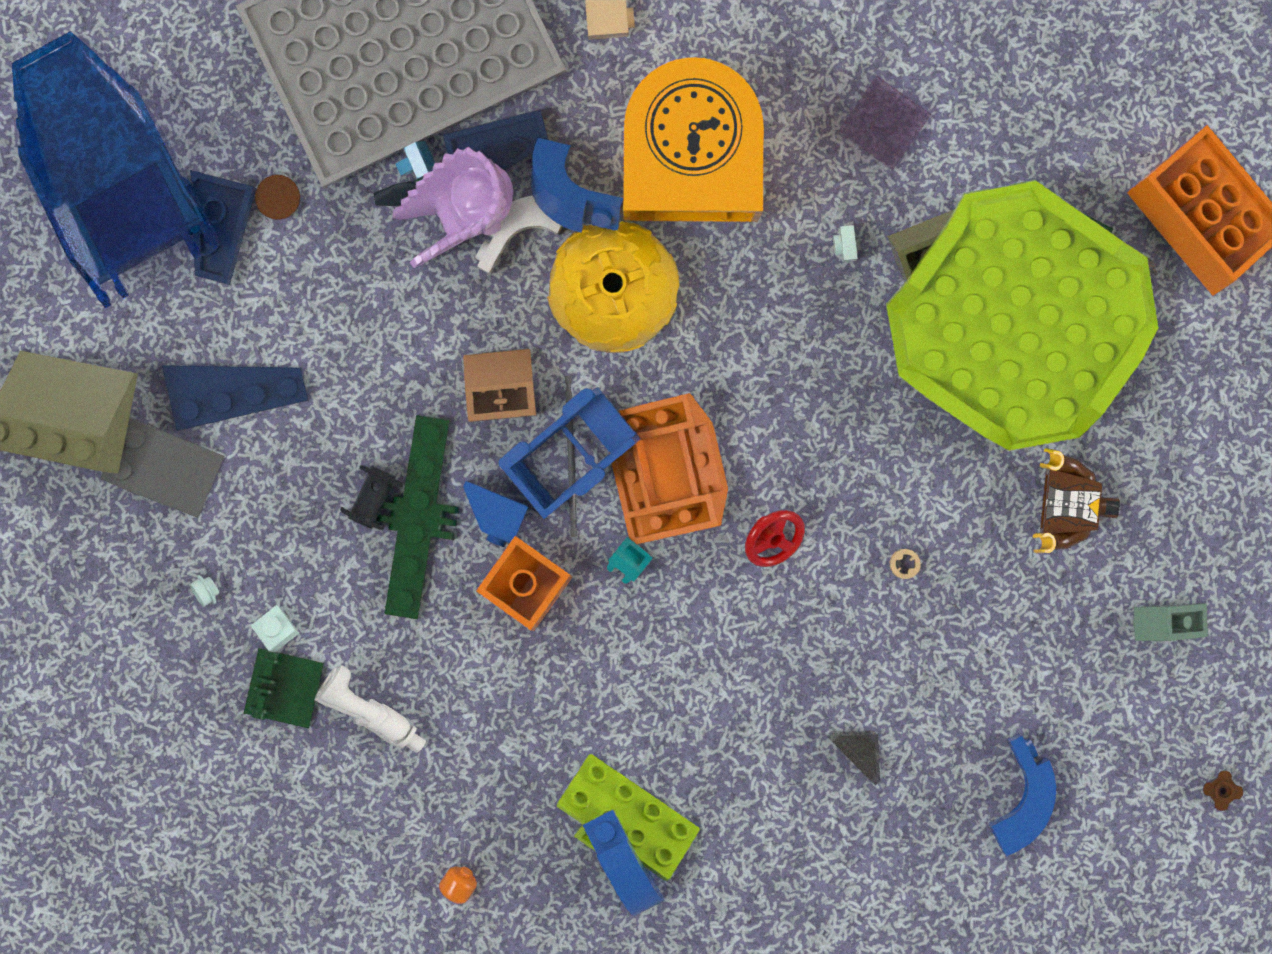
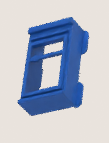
[498,387,641,519]

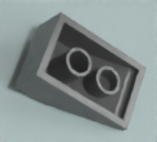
[100,417,224,518]

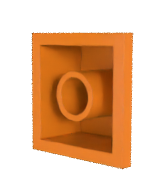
[476,536,573,631]

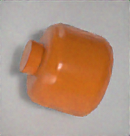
[439,866,477,904]

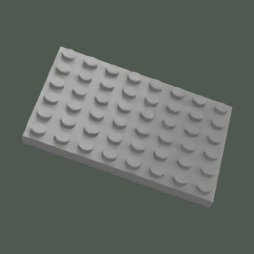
[236,0,566,189]

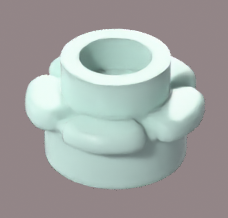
[189,575,219,607]

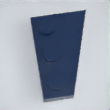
[443,109,548,171]
[190,170,257,285]

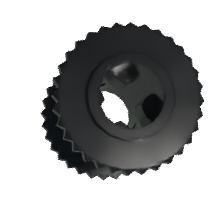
[340,465,403,530]

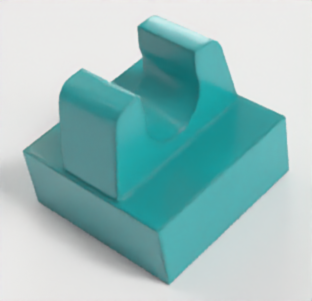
[607,537,653,584]

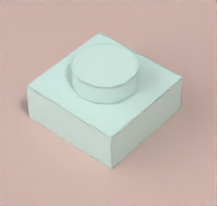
[833,225,858,262]
[251,605,299,652]

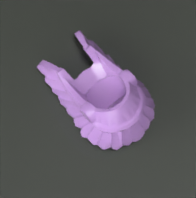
[393,147,513,268]

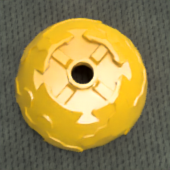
[547,221,679,353]

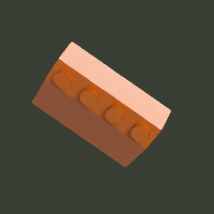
[1127,125,1272,296]

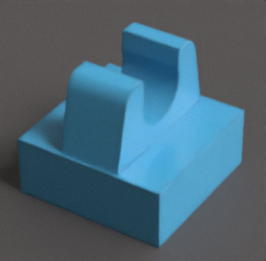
[395,141,435,179]

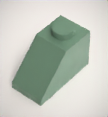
[1133,603,1208,641]

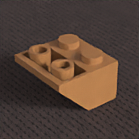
[463,349,537,422]

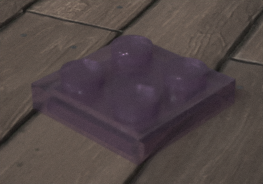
[838,76,932,170]

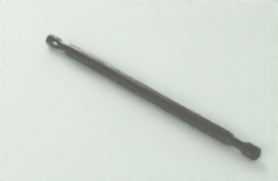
[565,376,577,537]

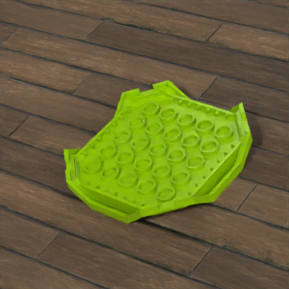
[886,180,1159,451]

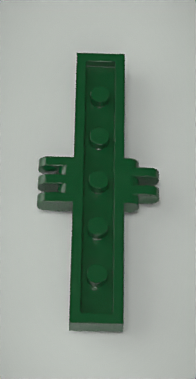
[376,415,460,619]

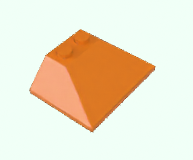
[609,393,728,544]

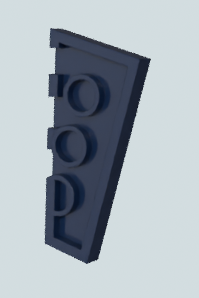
[162,365,309,431]

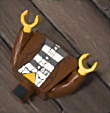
[1033,448,1120,553]

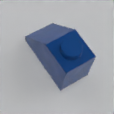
[463,481,529,547]

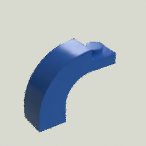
[530,138,624,233]
[988,733,1056,857]
[583,810,665,916]

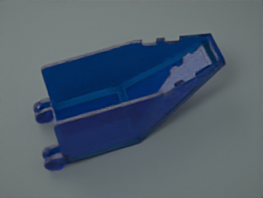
[12,31,219,309]

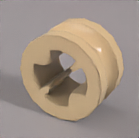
[890,549,921,579]

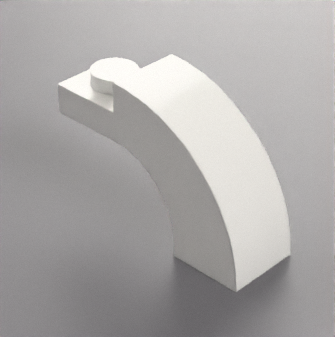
[475,196,563,274]

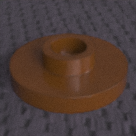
[255,175,301,220]

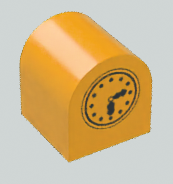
[623,57,764,222]

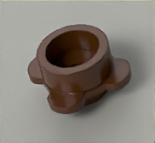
[1203,770,1243,811]

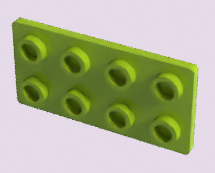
[557,754,700,881]

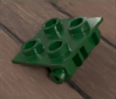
[243,648,324,729]

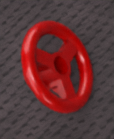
[745,510,805,567]

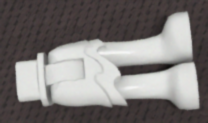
[315,665,426,753]

